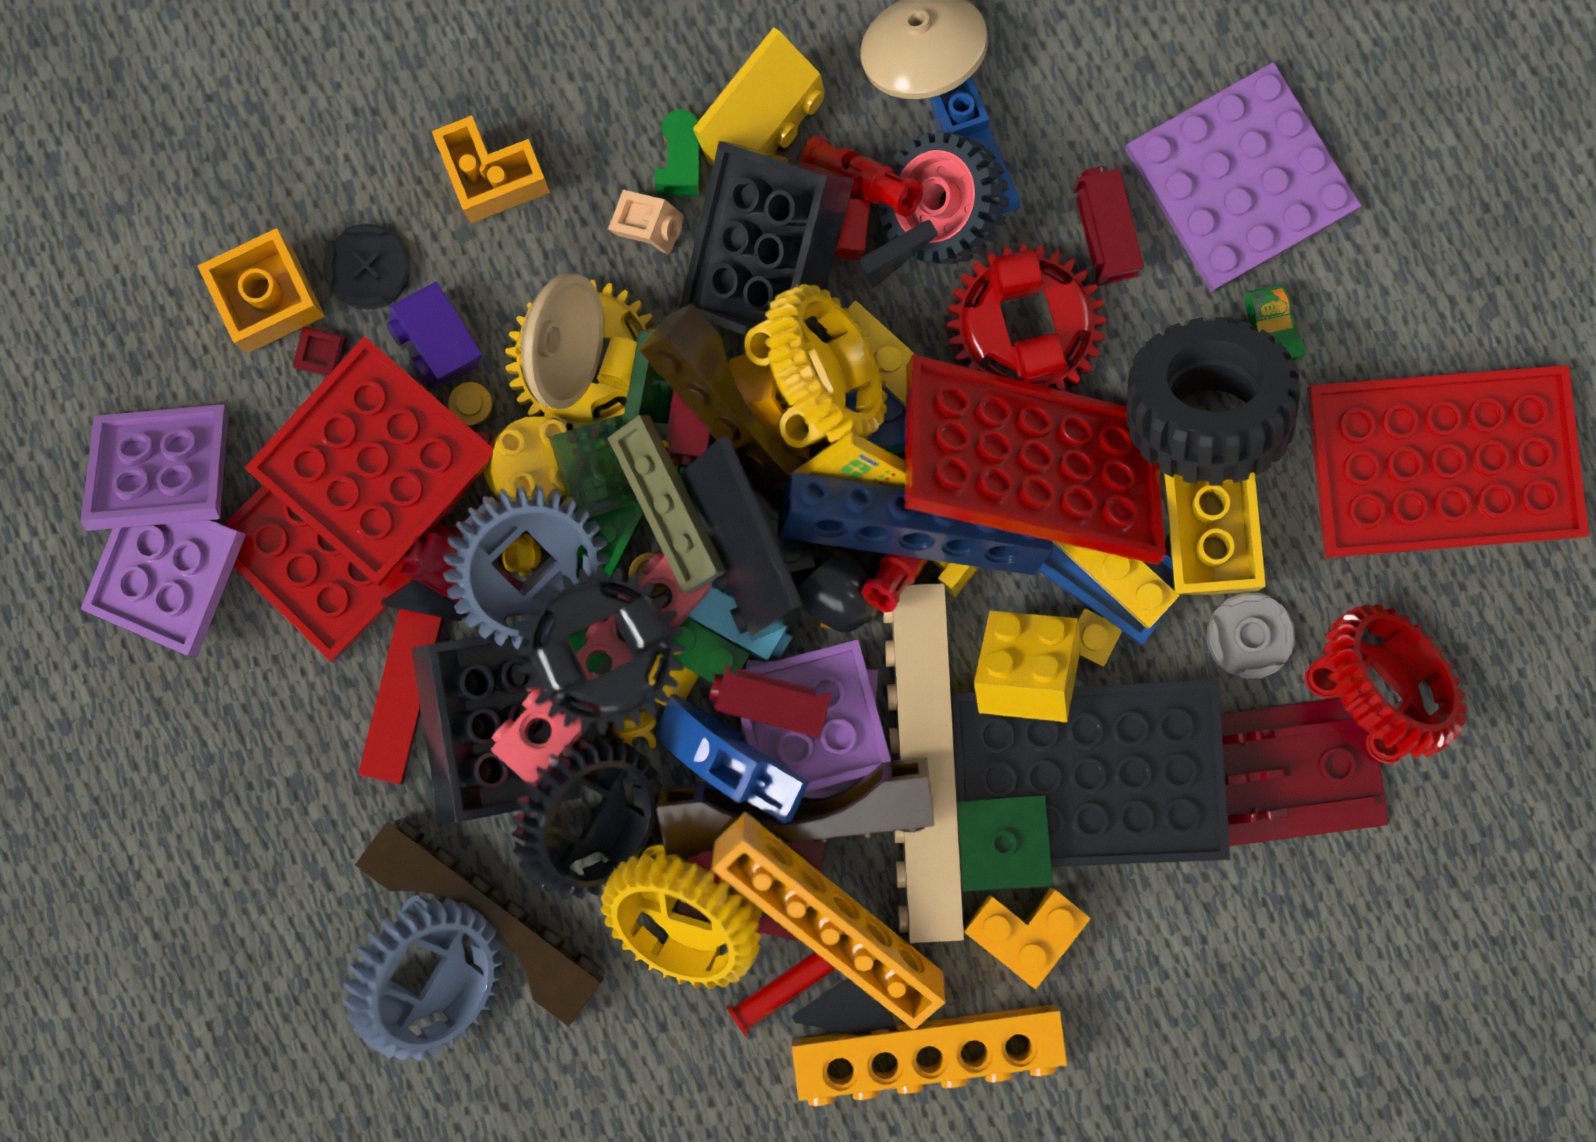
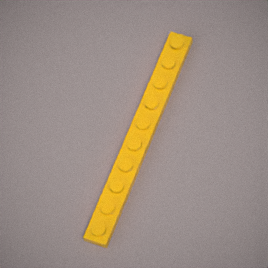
[826,300,1180,629]

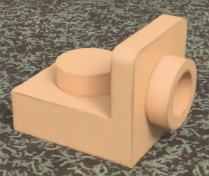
[608,190,684,254]

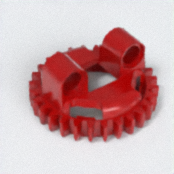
[946,244,1106,391]
[1304,604,1467,764]

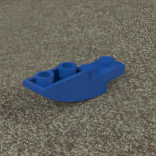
[929,76,1020,215]
[654,694,810,823]

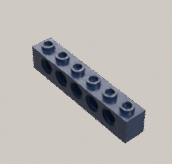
[777,471,1053,575]

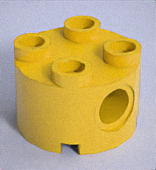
[484,417,579,499]

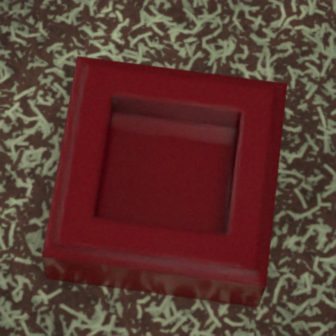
[292,326,347,377]

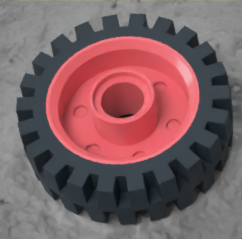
[878,132,1009,265]

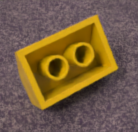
[693,27,825,166]
[1164,472,1266,595]

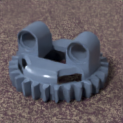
[443,485,610,649]
[343,895,504,1061]

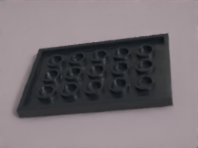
[950,680,1230,871]

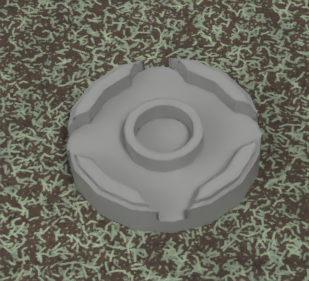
[1207,592,1295,679]

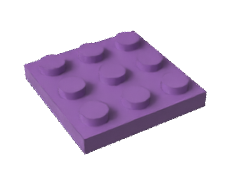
[81,404,229,531]
[81,520,246,657]
[731,640,891,792]

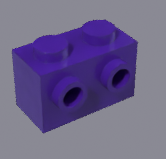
[387,281,482,391]

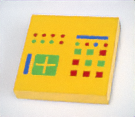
[790,432,906,489]

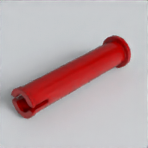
[726,951,837,1036]

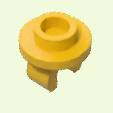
[612,710,656,749]

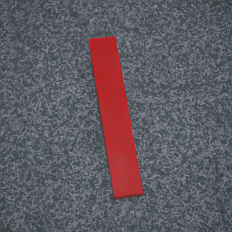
[358,525,464,785]

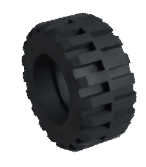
[1127,317,1301,486]

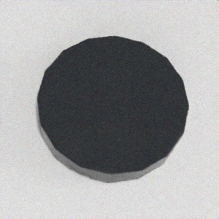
[323,223,411,310]

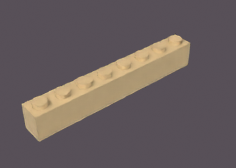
[883,583,964,943]

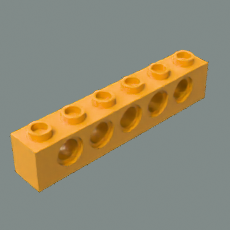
[712,812,945,1029]
[791,1004,1067,1106]

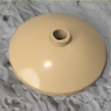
[861,0,988,99]
[521,273,604,409]

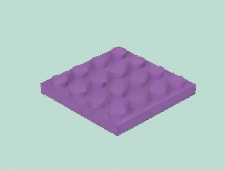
[1125,62,1361,293]

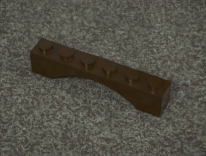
[639,303,811,543]
[657,757,935,857]
[355,819,604,1027]

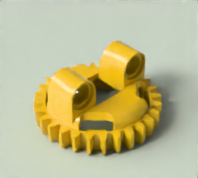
[505,280,655,439]
[744,284,888,448]
[601,845,763,989]

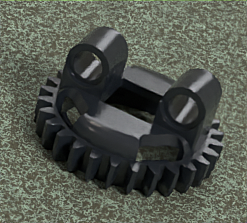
[517,566,686,735]
[511,736,663,899]

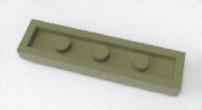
[608,415,726,594]

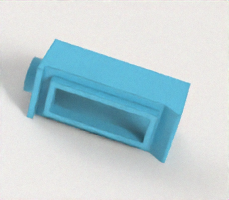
[687,580,792,662]

